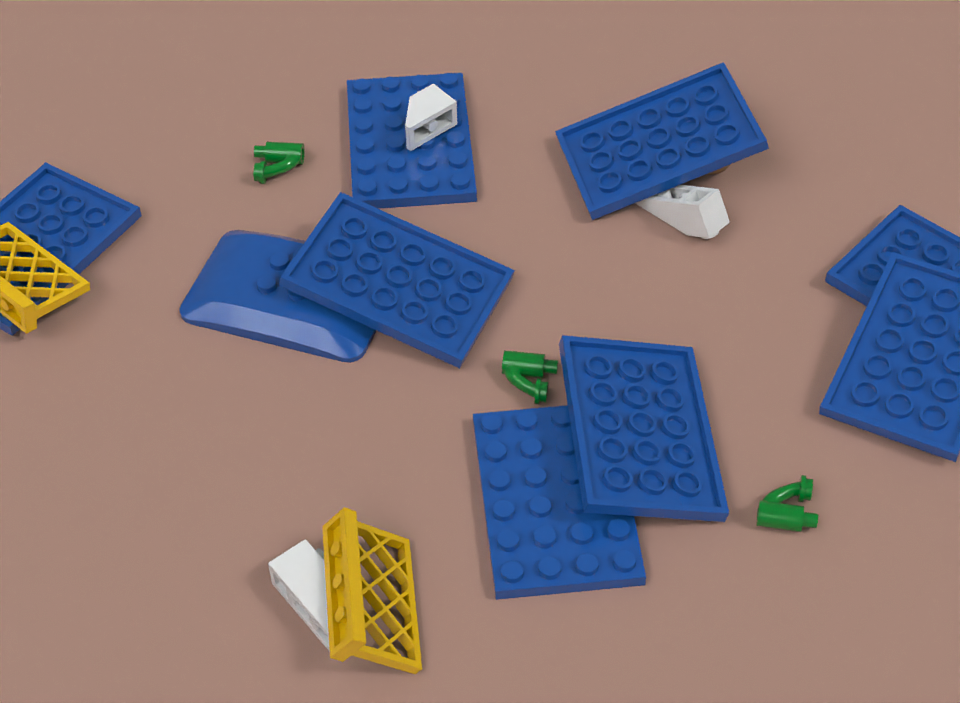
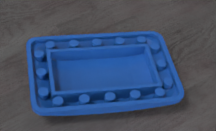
[180,230,377,363]

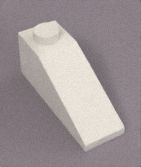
[635,185,730,239]
[268,539,330,652]

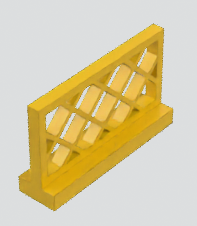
[0,222,90,334]
[322,507,422,674]

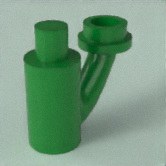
[253,141,305,184]
[502,350,558,404]
[756,475,818,532]

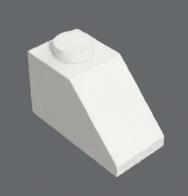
[405,84,457,151]

